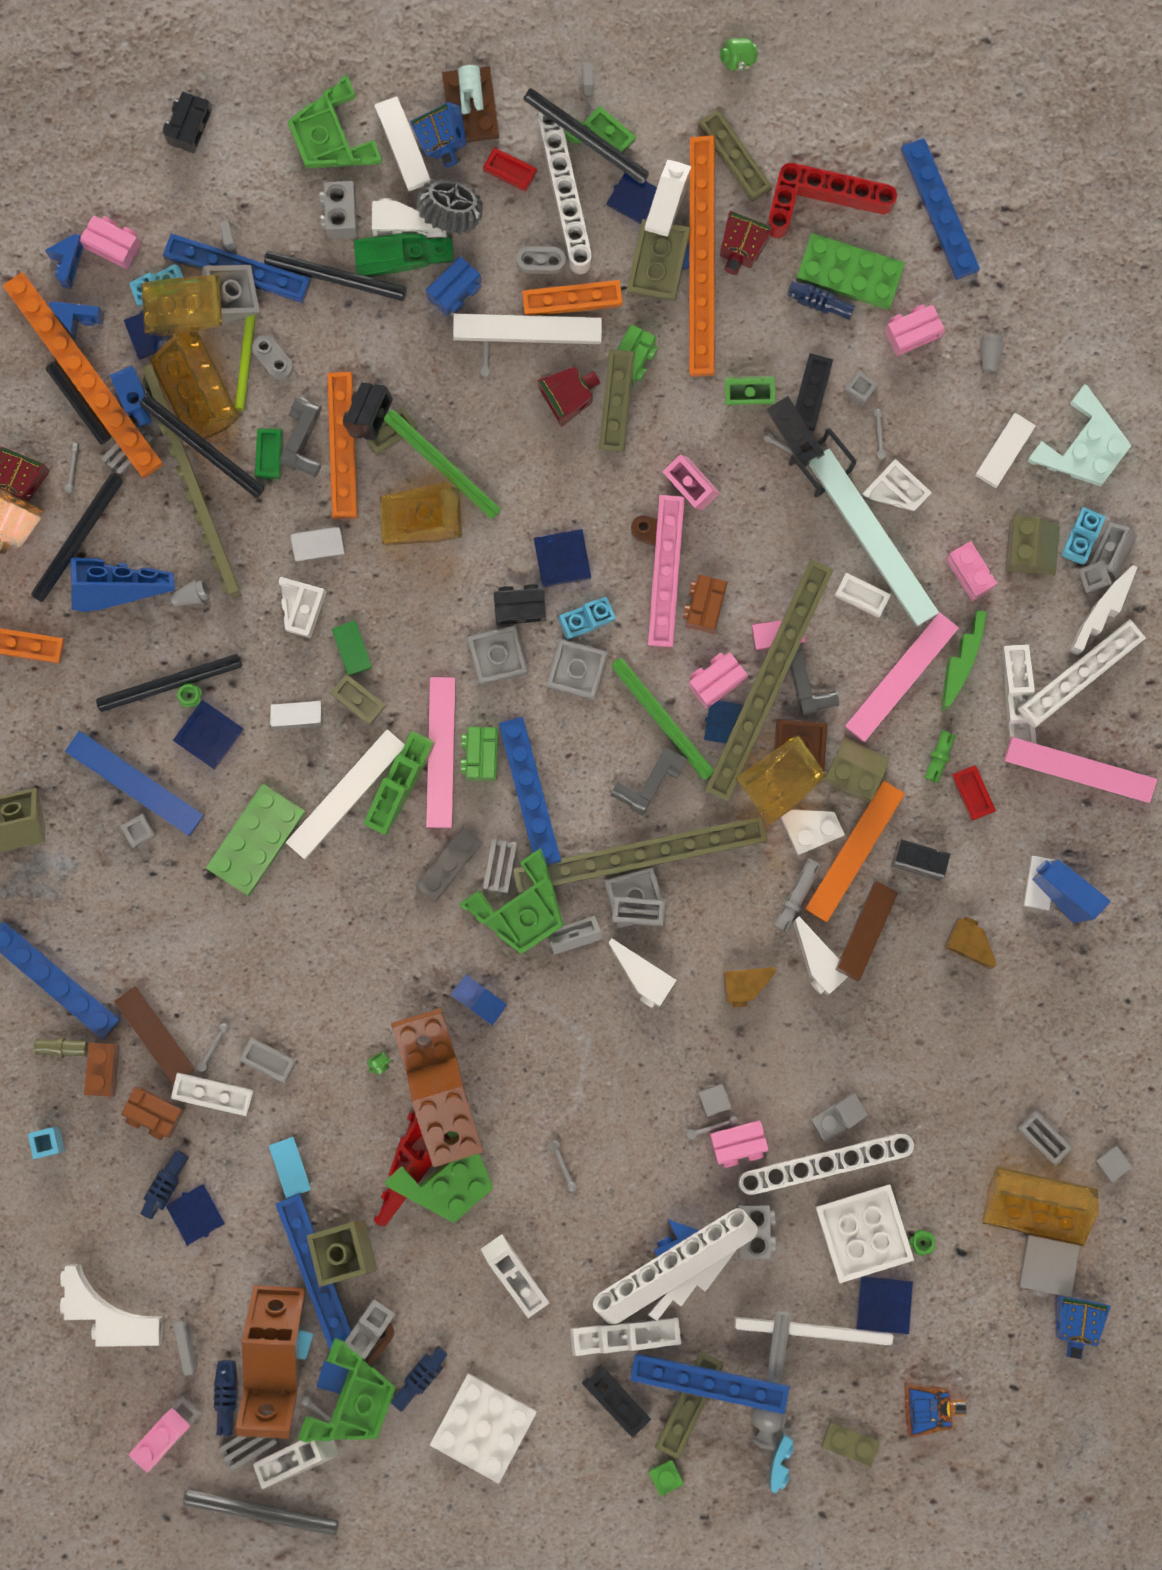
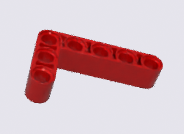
[767,163,897,238]

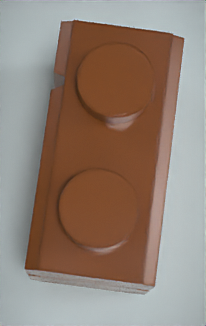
[682,575,728,634]
[84,1043,120,1097]
[121,1087,185,1140]

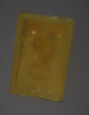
[141,275,222,337]
[380,482,462,545]
[735,734,826,825]

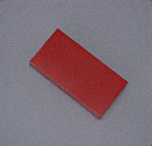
[483,147,537,192]
[951,765,996,822]

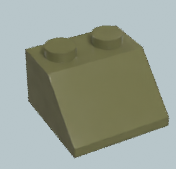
[1005,515,1060,576]
[823,737,890,804]
[0,788,45,852]
[306,1220,378,1287]

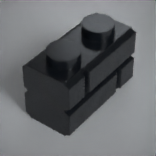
[163,91,212,153]
[343,382,393,440]
[494,584,546,625]
[891,839,950,881]

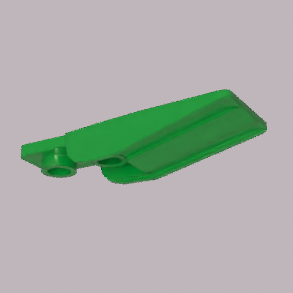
[354,233,453,277]

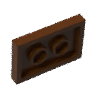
[442,66,499,143]

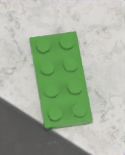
[796,233,905,310]
[206,784,306,896]

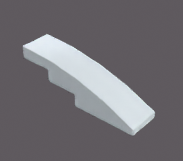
[374,97,431,192]
[1069,565,1137,655]
[1003,645,1037,744]
[648,1250,736,1321]
[570,1317,681,1356]

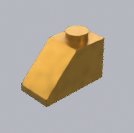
[944,917,996,969]
[723,967,776,1008]

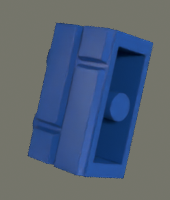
[425,256,482,317]

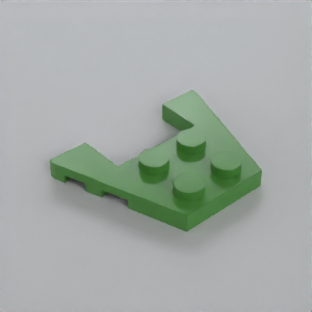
[287,75,382,168]
[460,848,564,954]
[384,1131,493,1223]
[298,1338,396,1442]

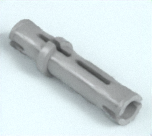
[772,859,822,933]

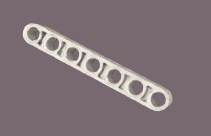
[539,113,591,274]
[738,1134,914,1195]
[593,1209,758,1325]

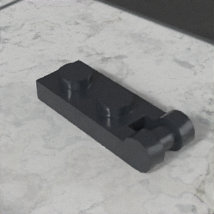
[766,396,825,467]
[582,1364,651,1438]

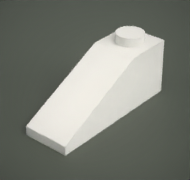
[644,160,691,237]
[372,198,447,239]
[793,917,848,995]
[609,938,676,1008]
[481,1234,549,1318]
[253,1440,339,1489]

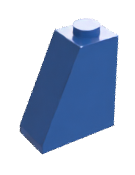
[1032,859,1111,923]

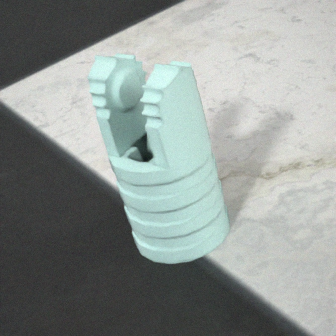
[458,65,484,114]

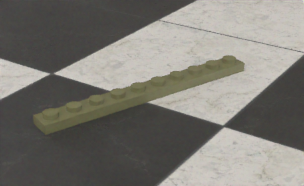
[141,364,242,599]
[705,559,833,801]
[513,816,767,894]

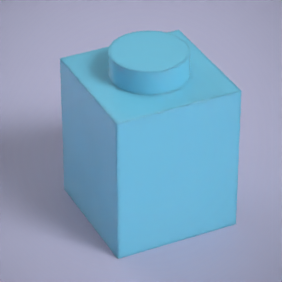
[28,1127,65,1159]

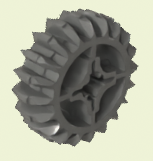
[417,178,483,235]

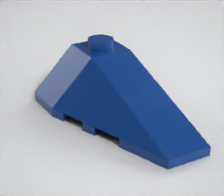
[71,558,175,612]

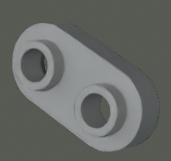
[516,246,566,274]
[252,335,293,381]

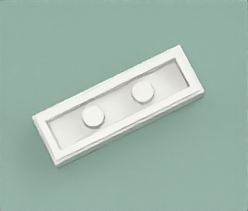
[975,413,1036,488]
[171,1073,253,1116]

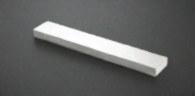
[453,314,602,344]
[1018,619,1146,728]
[285,730,405,860]
[734,1316,893,1345]

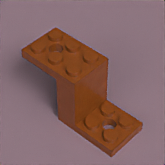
[391,1008,483,1167]
[235,1285,306,1439]

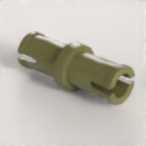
[34,1037,89,1058]

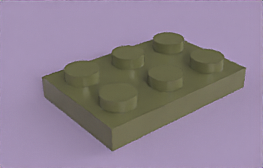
[627,219,691,302]

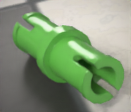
[924,730,957,783]

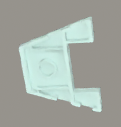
[1027,384,1132,486]

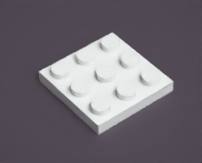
[815,1184,914,1283]
[430,1373,537,1484]

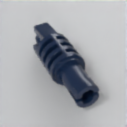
[787,281,855,320]
[140,1150,189,1219]
[391,1346,447,1412]
[213,1360,238,1436]

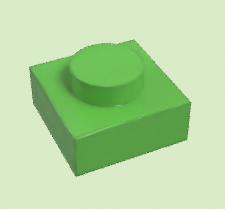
[648,1459,684,1497]

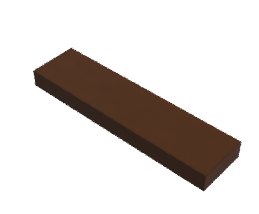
[835,881,898,982]
[114,986,195,1085]

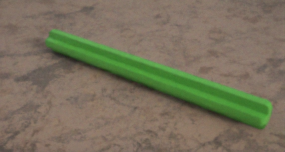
[384,410,500,519]
[612,658,714,780]

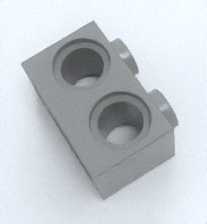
[320,181,357,239]
[737,1204,776,1259]

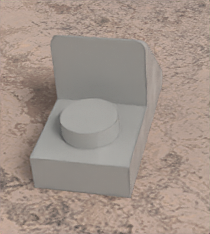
[811,1093,868,1142]

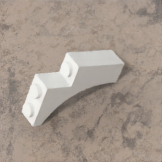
[60,1264,163,1346]

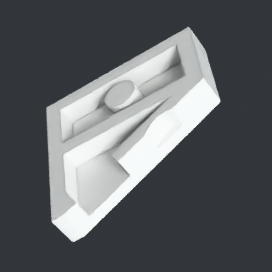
[862,459,932,512]
[279,577,327,638]
[778,809,845,856]

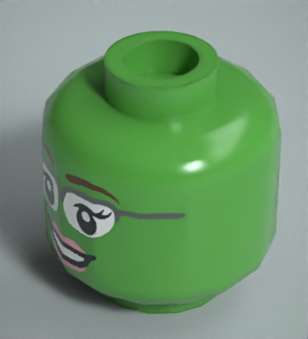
[720,38,758,71]

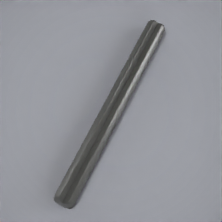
[183,1490,339,1536]

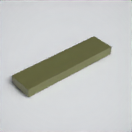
[698,109,772,203]
[599,349,635,452]
[655,1351,724,1460]

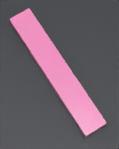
[648,495,685,647]
[844,612,959,743]
[426,677,456,829]
[1004,737,1157,803]

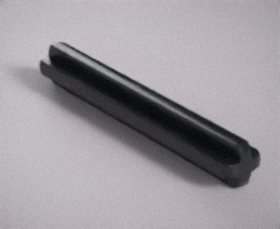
[45,361,111,445]

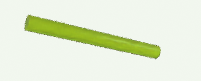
[234,315,256,411]

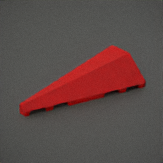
[373,1111,451,1227]

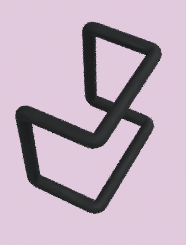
[789,428,857,497]

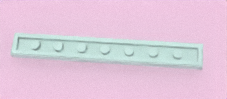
[809,449,939,627]

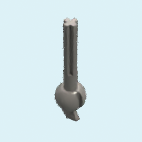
[751,1311,791,1450]

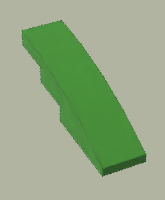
[941,610,987,711]
[363,731,435,835]

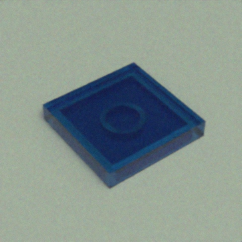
[533,529,591,587]
[173,700,244,770]
[856,1276,913,1334]

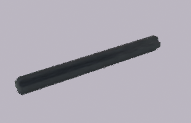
[523,88,649,184]
[264,251,407,301]
[140,394,265,498]
[31,473,123,602]
[96,654,242,712]

